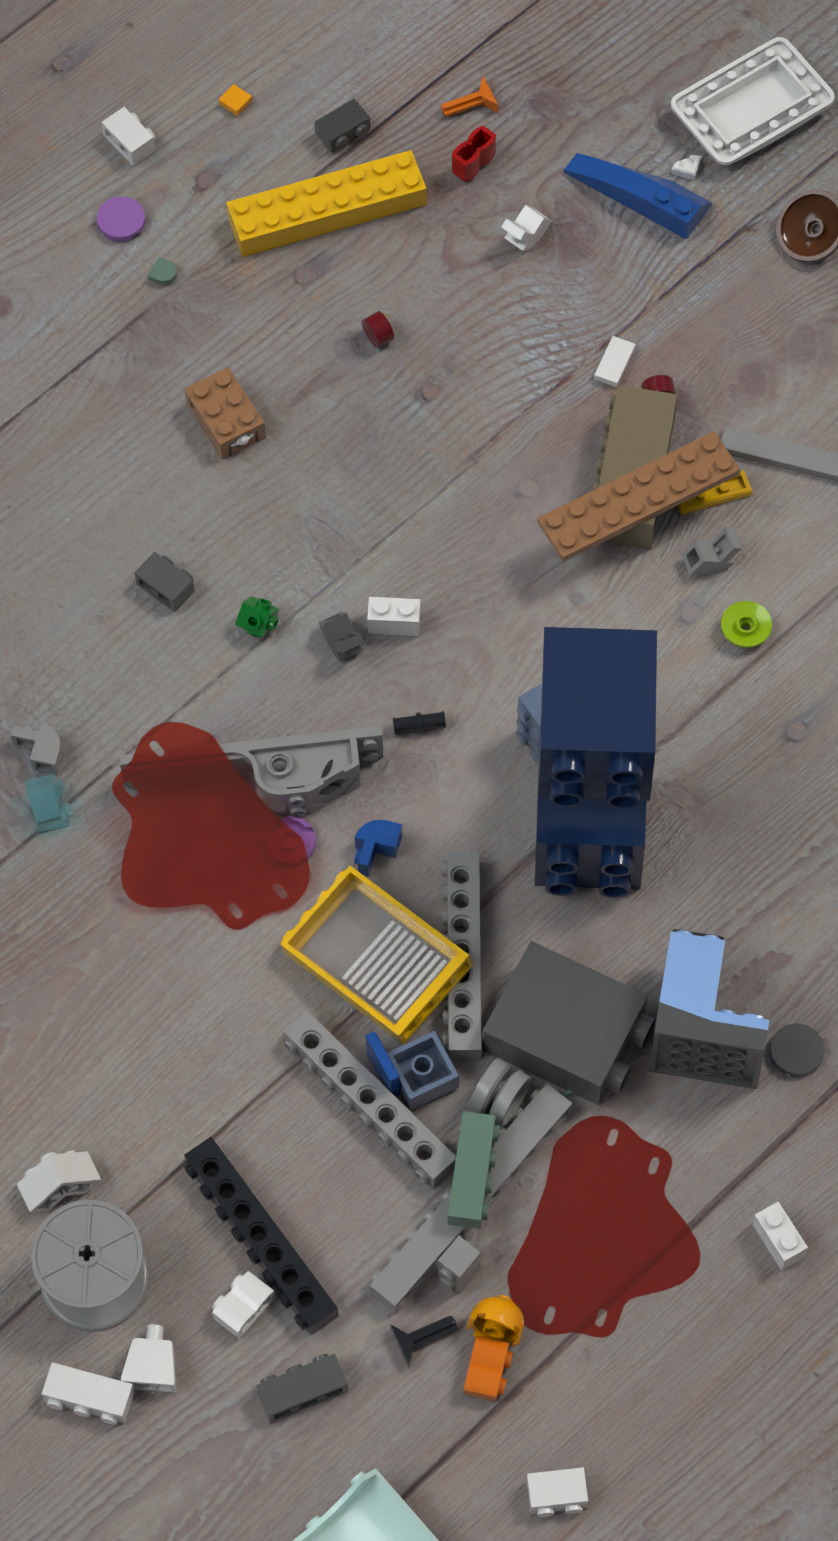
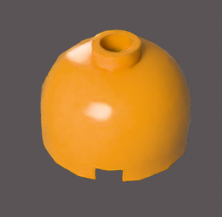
[467,1295,524,1347]

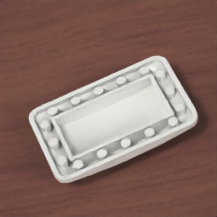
[671,37,835,165]

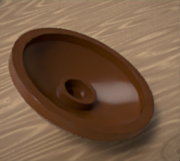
[776,189,838,262]

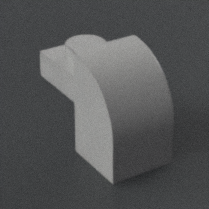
[681,527,742,576]
[11,722,63,776]

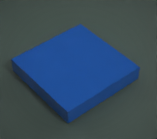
[365,1031,400,1097]

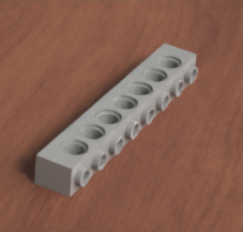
[442,851,481,1060]
[283,1010,456,1188]

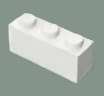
[42,1362,135,1425]

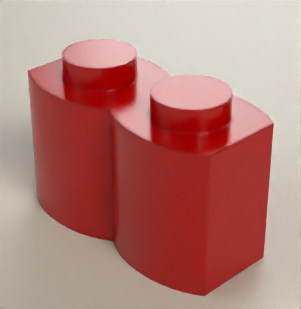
[452,126,496,182]

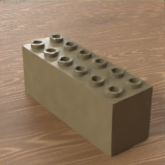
[593,385,677,549]

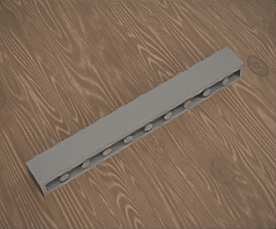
[369,1084,572,1314]

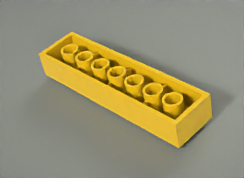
[226,150,427,257]

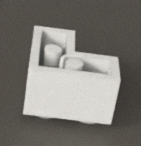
[17,1150,101,1212]

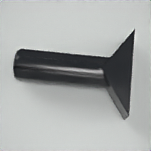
[390,1316,458,1368]

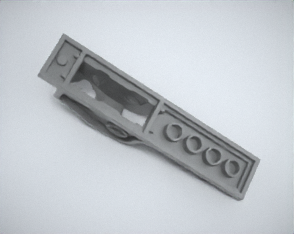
[119,726,383,818]

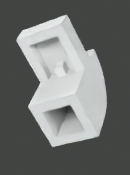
[501,205,552,251]

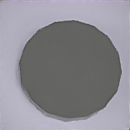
[770,1023,825,1077]

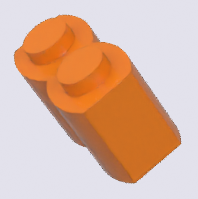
[463,1336,513,1402]

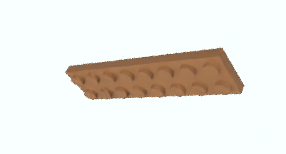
[537,431,740,562]

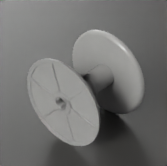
[31,1200,149,1331]

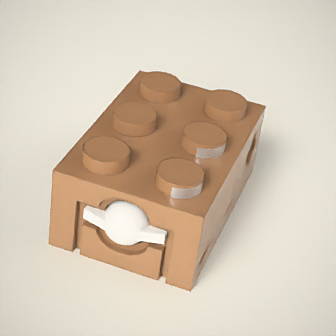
[184,367,266,460]

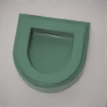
[148,257,177,286]

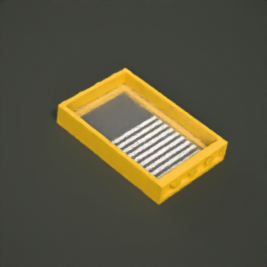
[280,865,473,1045]

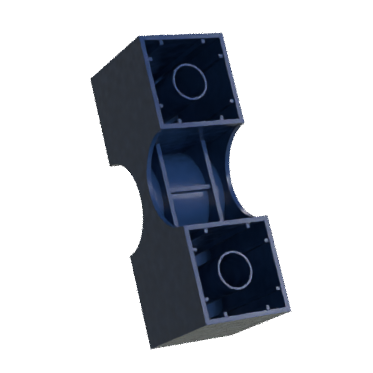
[535,627,657,898]

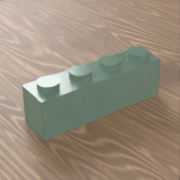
[448,1111,500,1229]

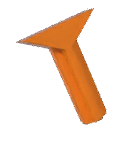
[441,76,498,117]

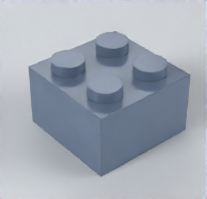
[387,1030,459,1110]

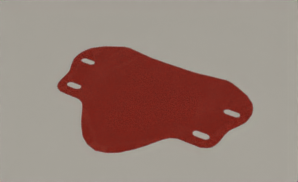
[112,722,310,930]
[508,1116,700,1337]

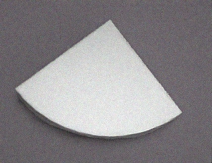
[671,155,702,180]

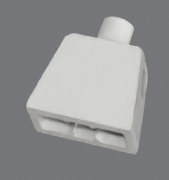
[121,1324,177,1393]

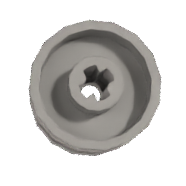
[468,1058,532,1128]

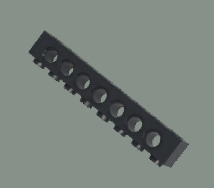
[183,1137,339,1335]

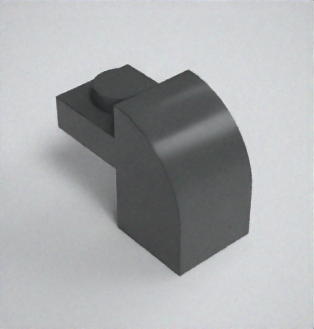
[318,612,365,661]

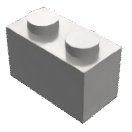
[438,1236,481,1294]

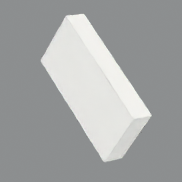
[594,336,636,387]

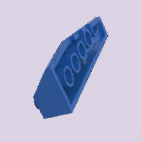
[564,153,712,239]

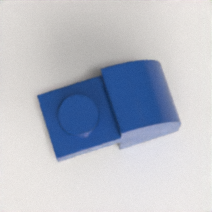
[354,820,403,877]

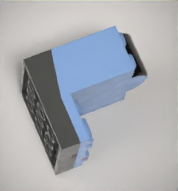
[649,928,769,1089]

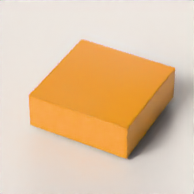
[218,84,252,116]

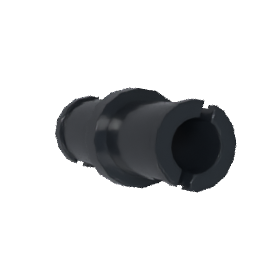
[393,711,446,734]

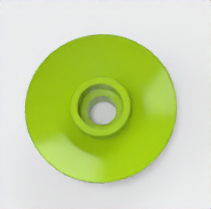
[721,601,772,648]

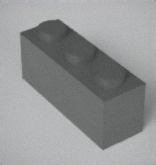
[256,1353,348,1423]

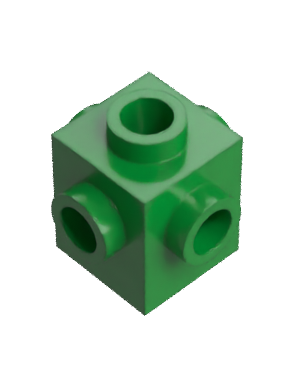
[235,596,279,637]

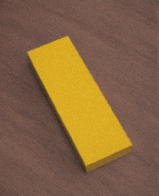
[677,470,752,515]

